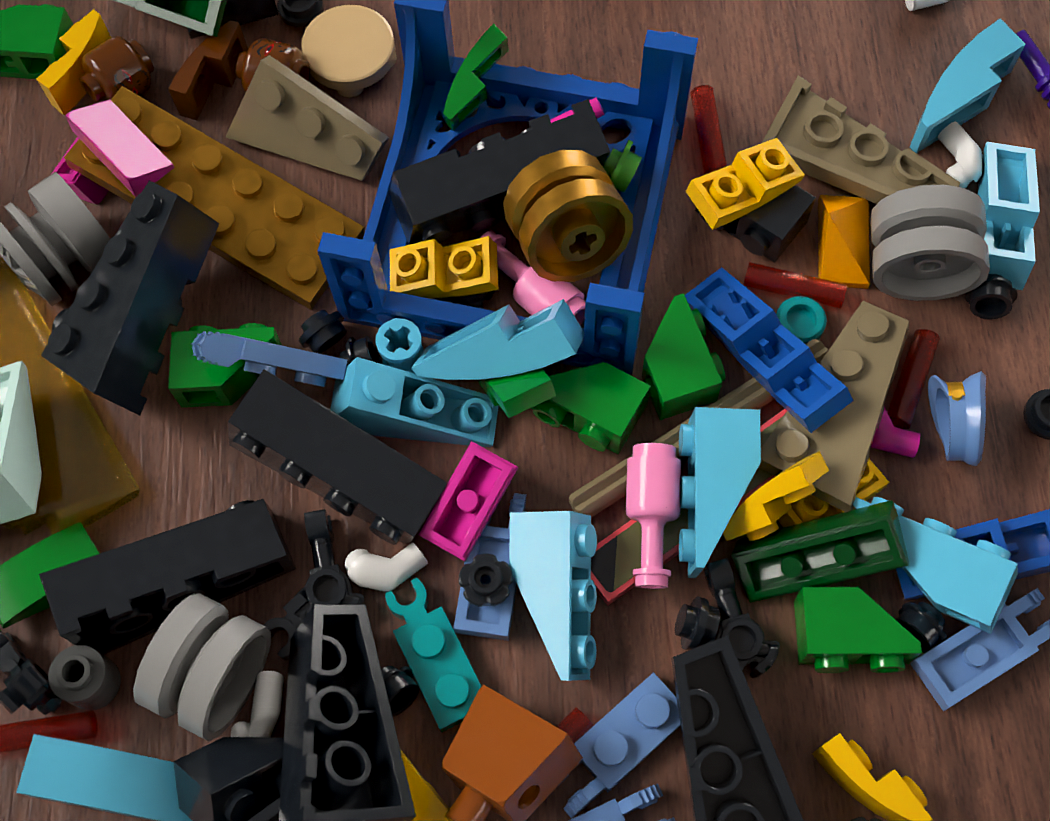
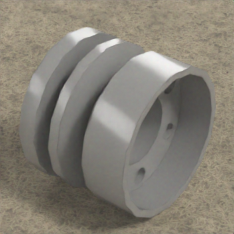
[0,172,110,306]

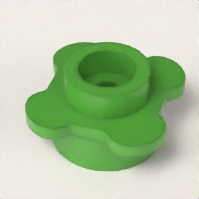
[603,140,642,193]

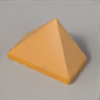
[818,195,870,289]

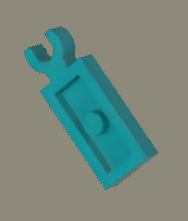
[385,578,482,733]

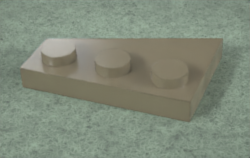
[226,55,389,181]

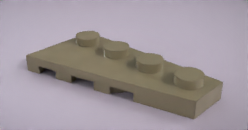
[762,75,960,204]
[758,301,909,512]

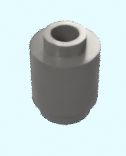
[48,645,121,710]

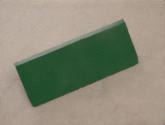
[731,500,909,603]

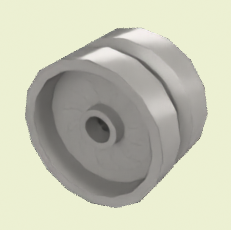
[871,184,990,301]
[133,593,271,742]

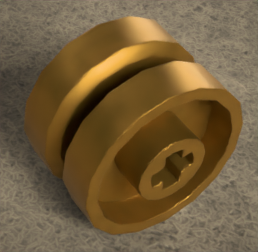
[503,150,633,282]

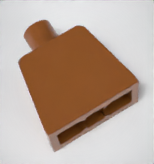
[442,684,583,821]

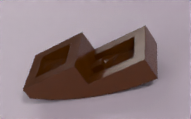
[168,20,248,120]

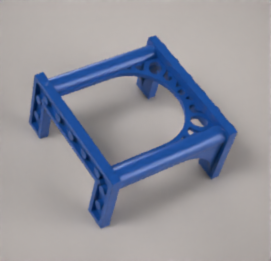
[317,0,698,376]

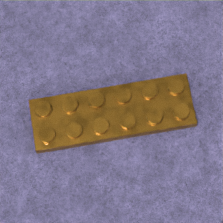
[64,86,365,310]

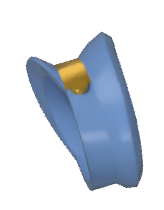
[928,371,986,466]

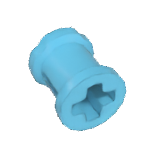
[375,318,424,374]

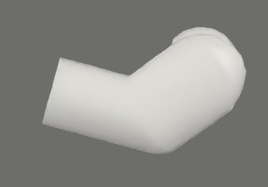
[231,671,284,738]

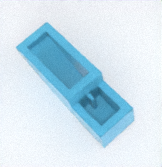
[910,18,1026,153]
[977,142,1040,290]
[412,299,584,380]
[16,734,192,821]

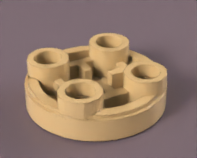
[301,5,397,98]

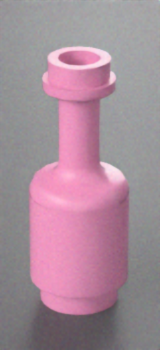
[480,230,585,325]
[626,443,681,589]

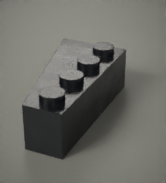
[389,99,611,245]
[41,180,220,416]
[228,369,447,545]
[39,499,296,655]
[279,605,416,821]
[671,635,804,821]

